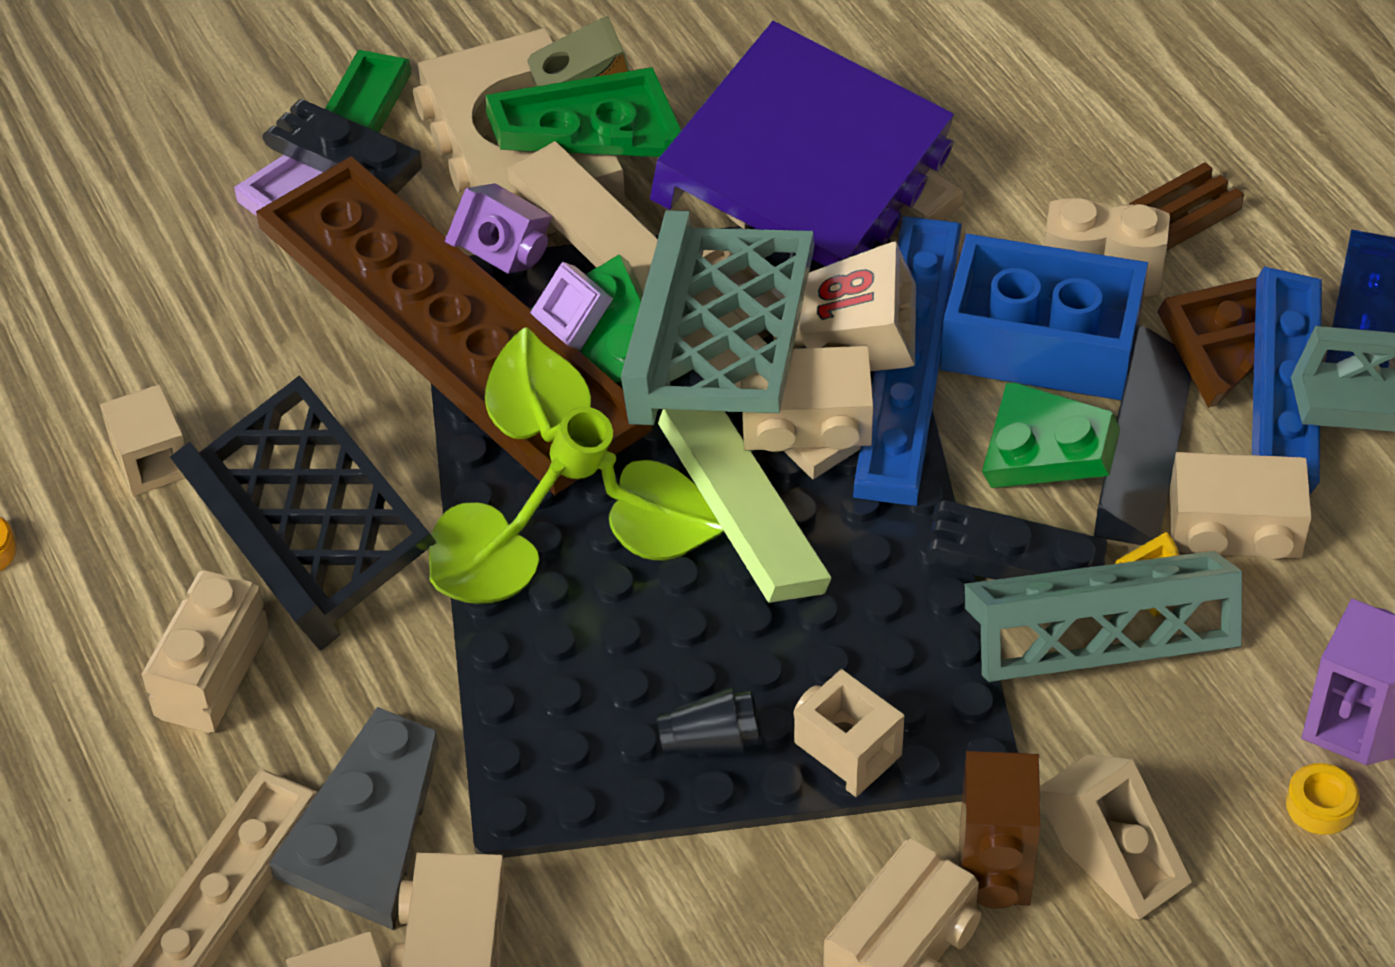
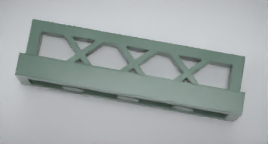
[1291,326,1395,432]
[965,551,1242,682]

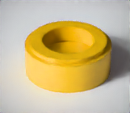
[1286,763,1360,835]

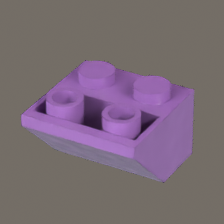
[1301,598,1395,765]

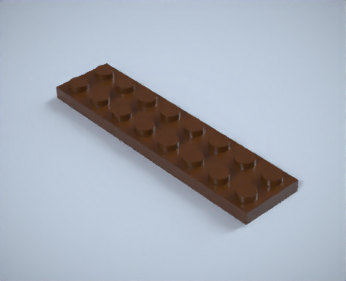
[256,157,653,495]

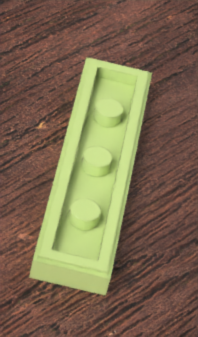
[658,409,831,603]

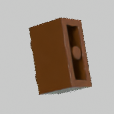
[959,751,1040,909]

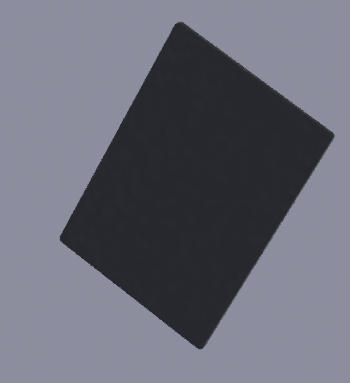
[431,226,1018,858]

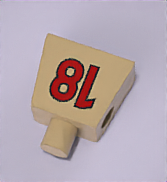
[773,241,916,372]

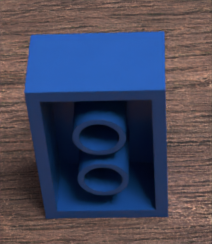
[940,233,1148,400]

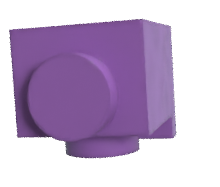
[445,183,552,274]

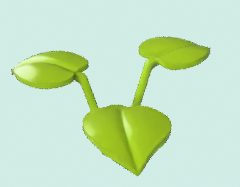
[428,327,724,604]

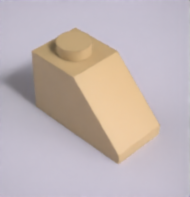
[1040,754,1192,920]

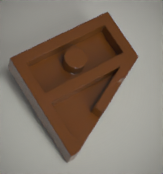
[1157,277,1257,408]

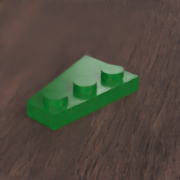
[486,67,681,157]

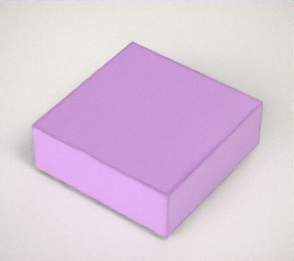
[530,262,613,350]

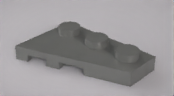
[269,707,439,930]

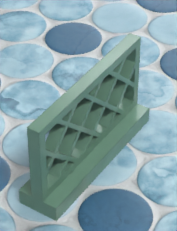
[621,210,815,425]

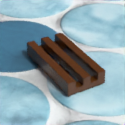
[1127,162,1244,251]

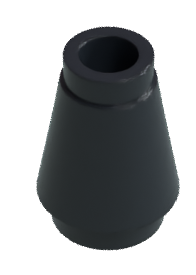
[657,686,762,755]

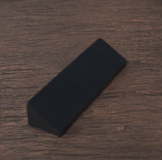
[1094,325,1192,545]

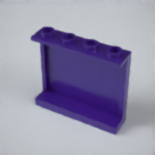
[650,21,954,266]

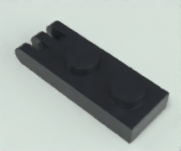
[262,99,422,194]
[926,501,1107,580]

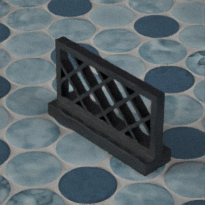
[170,375,437,651]

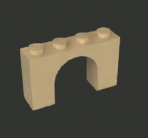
[413,28,625,237]

